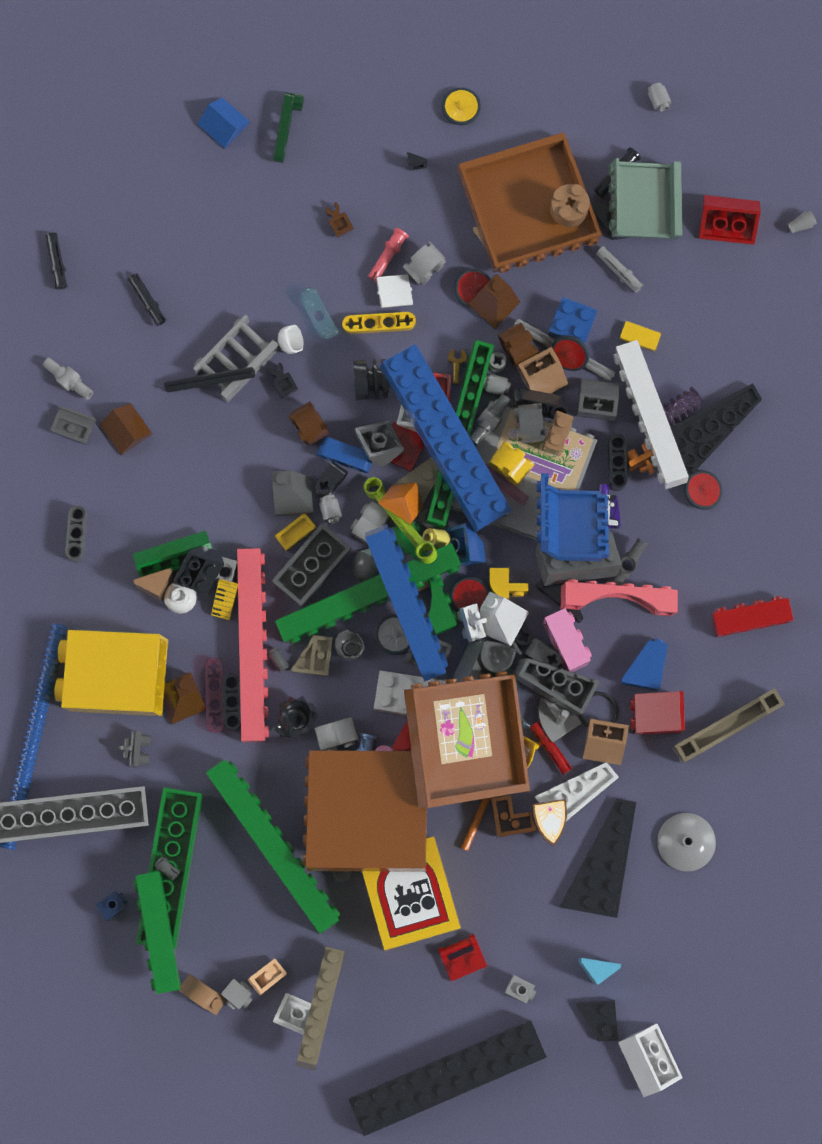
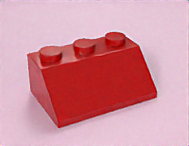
[699,195,761,245]

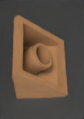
[133,568,174,601]

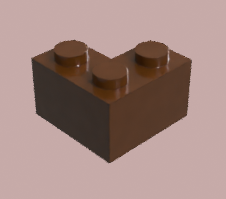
[490,795,536,838]

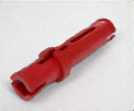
[529,721,572,775]

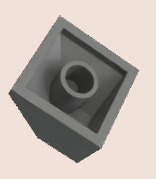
[272,471,313,516]

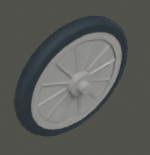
[375,615,410,655]

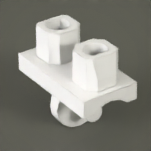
[457,603,487,642]

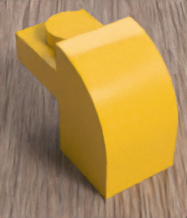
[489,568,528,600]

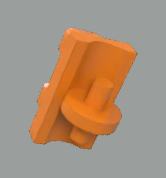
[627,443,654,475]

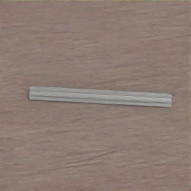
[514,319,615,381]

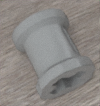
[489,352,506,373]

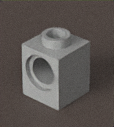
[215,557,238,585]

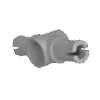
[43,358,93,400]

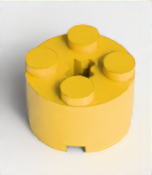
[488,441,535,486]

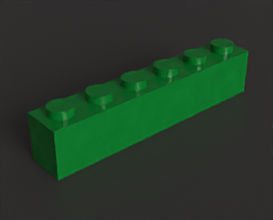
[133,871,181,994]

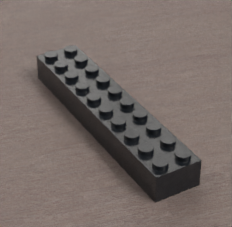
[348,1020,547,1136]

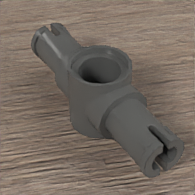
[470,394,511,446]
[610,538,648,586]

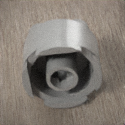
[403,242,446,285]

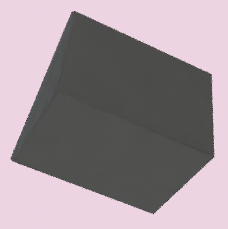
[354,420,404,467]

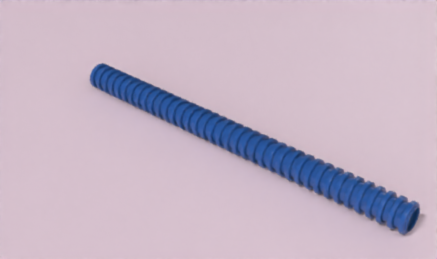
[0,623,68,850]

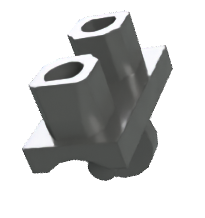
[118,731,151,768]

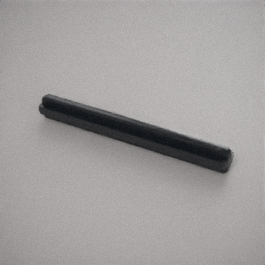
[164,367,255,393]

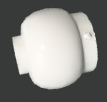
[164,584,197,614]

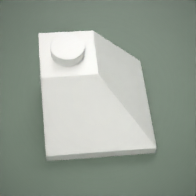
[480,592,529,646]

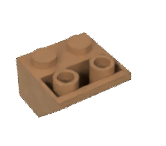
[517,347,568,394]
[582,719,629,765]

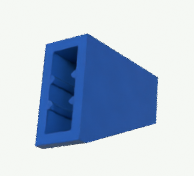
[620,638,668,692]

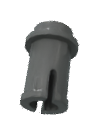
[267,647,289,673]
[154,857,180,881]

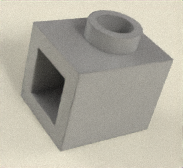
[504,975,536,1004]

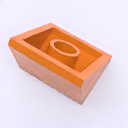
[378,482,424,524]

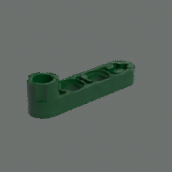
[274,92,304,163]

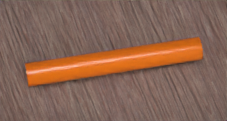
[461,797,491,851]

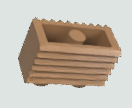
[542,411,574,456]

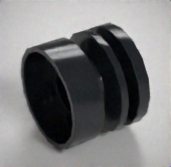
[353,359,390,401]

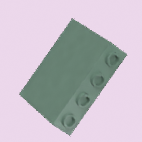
[608,158,682,240]

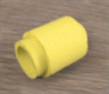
[422,528,451,548]

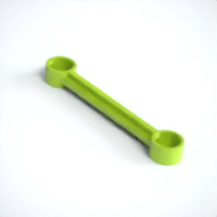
[363,477,437,564]

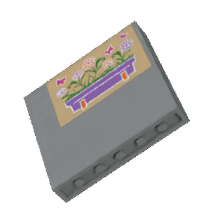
[450,400,597,541]

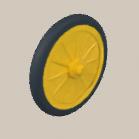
[442,87,481,125]

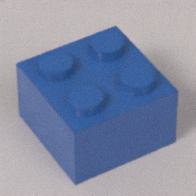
[548,297,598,344]

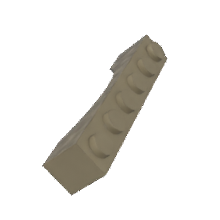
[672,688,785,764]
[296,947,345,1071]

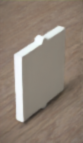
[376,274,413,308]

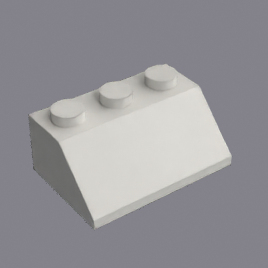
[618,1024,683,1097]

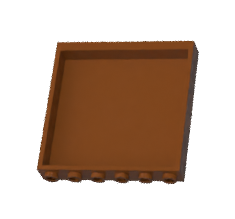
[457,132,602,273]

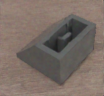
[577,379,619,422]

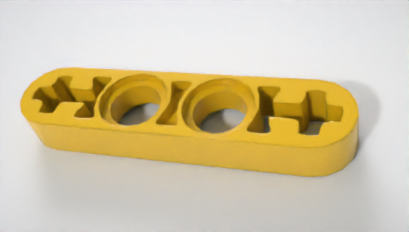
[342,312,416,334]

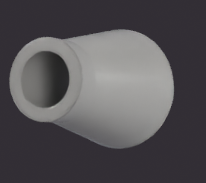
[787,210,817,234]

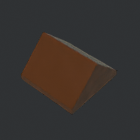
[100,403,153,456]

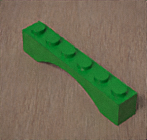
[392,521,459,635]

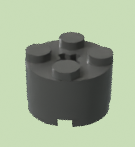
[514,403,545,444]

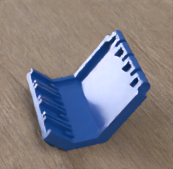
[536,473,609,561]

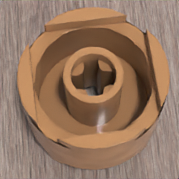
[550,184,590,227]

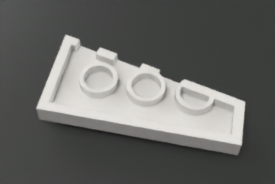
[534,762,619,821]

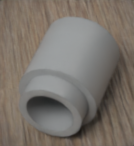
[648,82,672,112]
[483,374,511,396]
[319,495,342,524]

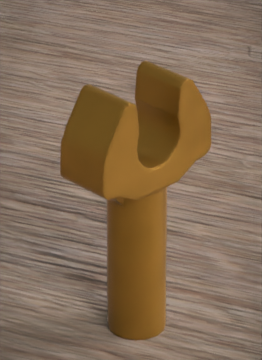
[448,349,467,385]

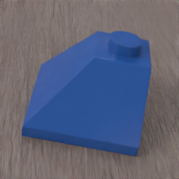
[443,523,485,566]

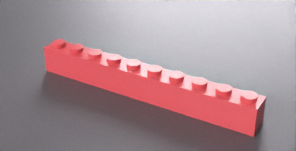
[237,548,269,743]

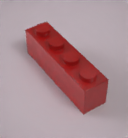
[711,596,794,638]

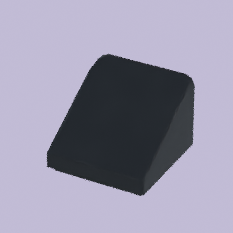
[406,152,427,171]

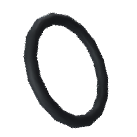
[579,691,618,727]

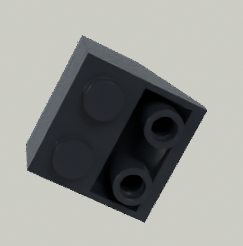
[172,546,224,594]

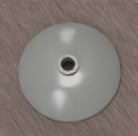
[657,813,716,872]

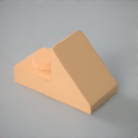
[248,959,287,995]

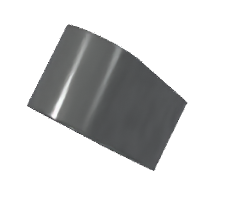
[65,505,88,563]

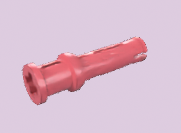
[367,228,409,283]

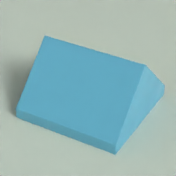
[578,958,621,985]

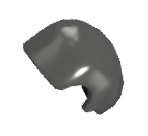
[335,630,364,660]

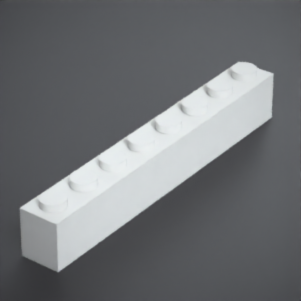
[613,340,689,489]

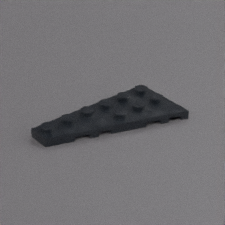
[670,383,762,486]
[559,799,636,918]

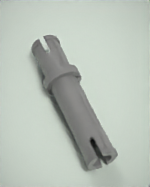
[596,246,644,294]

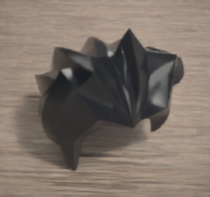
[272,696,318,739]

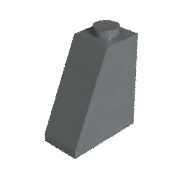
[453,639,493,682]

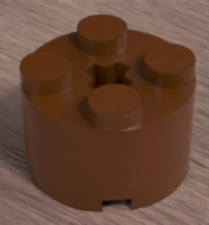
[498,323,539,368]
[288,401,330,445]

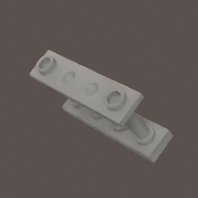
[193,314,279,403]

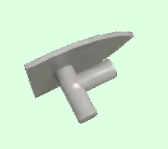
[538,698,582,743]

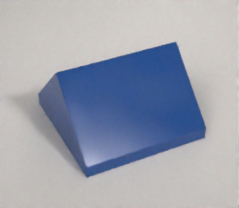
[197,98,250,149]

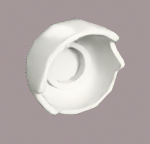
[278,325,304,354]

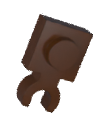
[325,202,354,238]

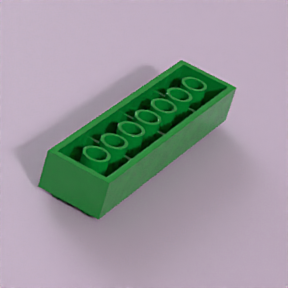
[136,787,204,950]

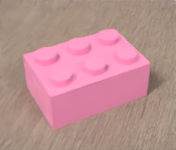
[542,608,592,673]

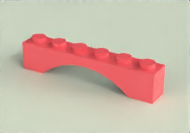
[561,579,678,616]

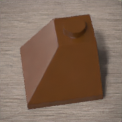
[468,274,520,330]
[163,672,207,725]

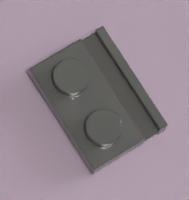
[50,405,96,445]

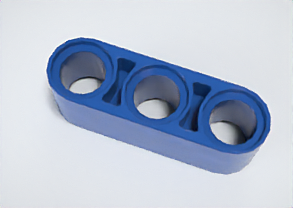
[316,437,372,473]

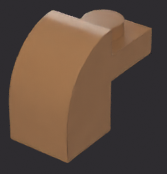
[179,973,227,1015]

